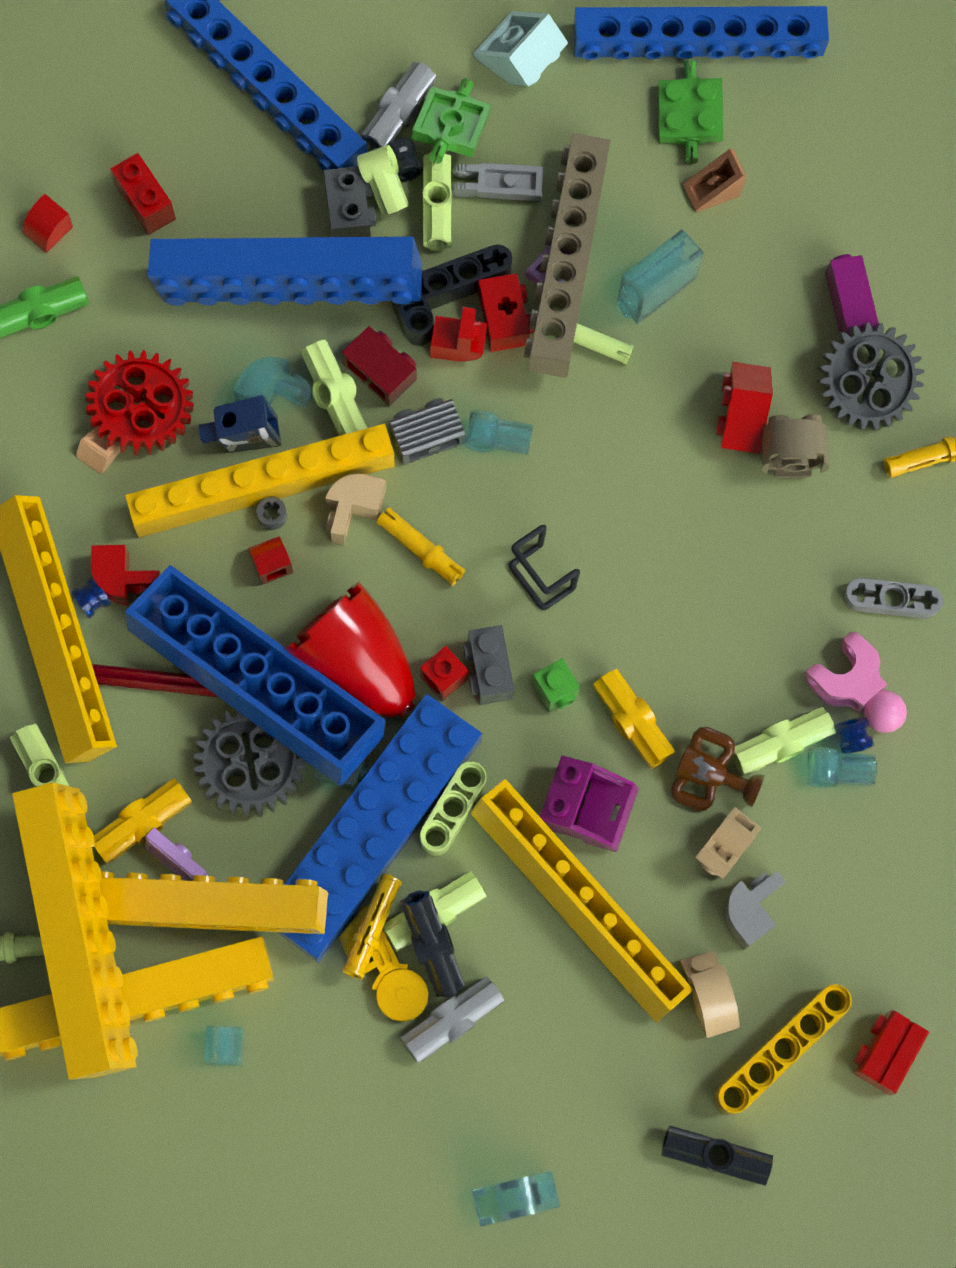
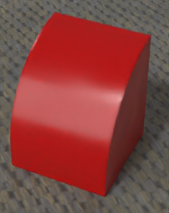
[22,194,73,253]
[248,536,293,585]

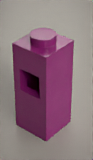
[825,254,879,336]

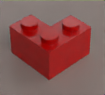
[715,361,773,454]

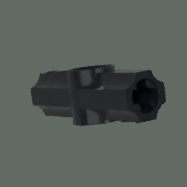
[400,890,465,998]
[661,1125,773,1186]

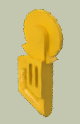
[338,904,429,1022]

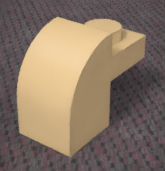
[326,474,386,545]
[695,807,762,879]
[680,951,740,1038]

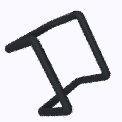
[509,524,580,610]

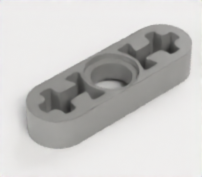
[843,578,943,619]

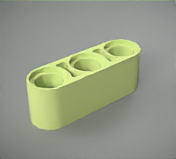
[420,761,486,856]

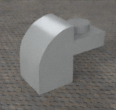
[724,871,786,950]

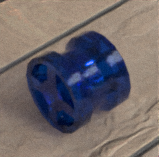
[70,576,112,619]
[834,717,874,754]

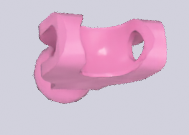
[804,632,907,733]

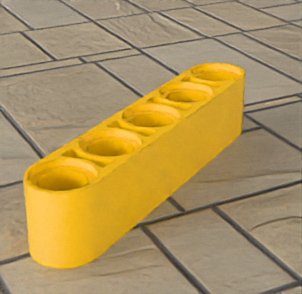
[714,984,852,1115]

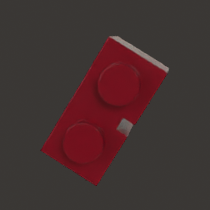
[342,326,417,407]

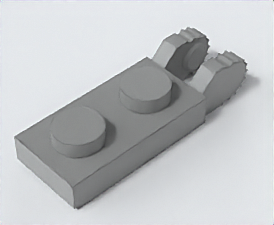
[452,163,543,201]

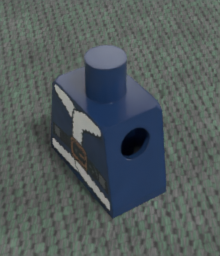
[199,395,282,453]

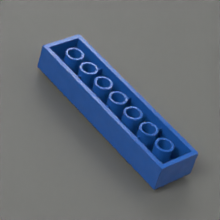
[147,237,423,306]
[125,565,385,787]
[277,694,482,963]

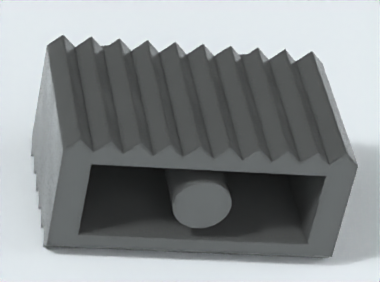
[389,398,466,465]

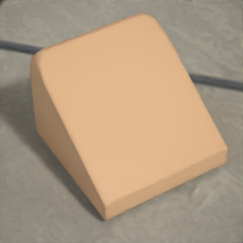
[76,426,120,474]

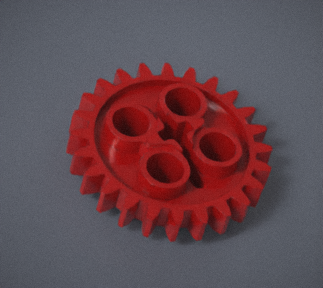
[85,350,194,455]

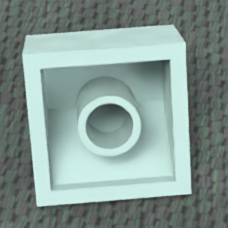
[473,11,568,87]

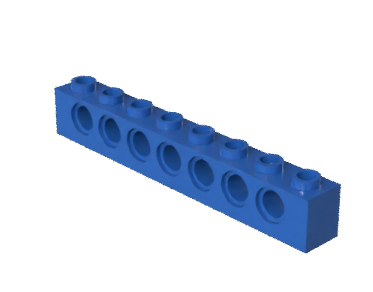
[164,0,367,172]
[573,6,829,60]

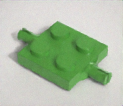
[659,60,724,164]
[411,78,492,164]

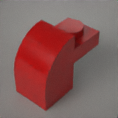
[430,307,488,362]
[91,545,161,606]

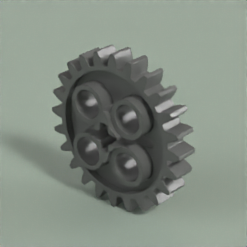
[817,323,924,430]
[193,711,306,818]

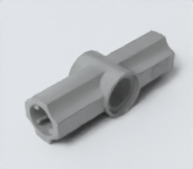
[362,62,436,150]
[401,976,505,1063]

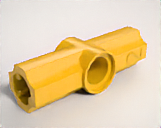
[592,669,675,770]
[94,778,192,865]

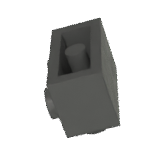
[324,166,376,237]
[463,625,515,705]

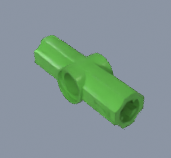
[0,276,89,338]

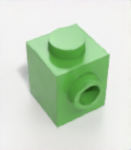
[531,658,580,712]

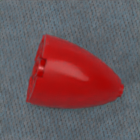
[285,581,416,719]

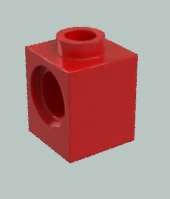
[420,646,469,701]

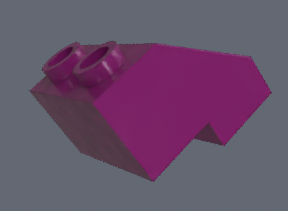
[539,755,639,852]

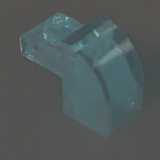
[233,357,312,409]
[472,1171,560,1227]

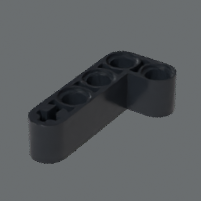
[393,244,513,346]

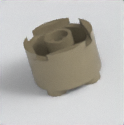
[761,415,829,479]

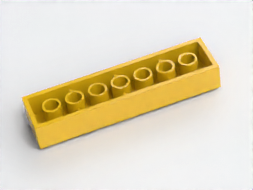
[12,782,138,1080]

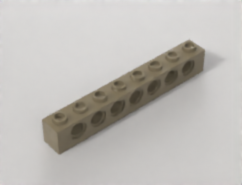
[524,133,611,378]

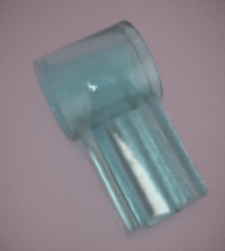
[465,410,533,455]
[808,748,877,787]

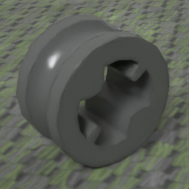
[256,497,287,530]

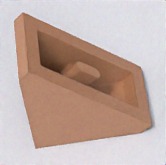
[683,148,746,212]

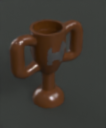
[671,727,765,811]

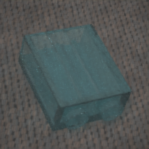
[617,229,704,324]

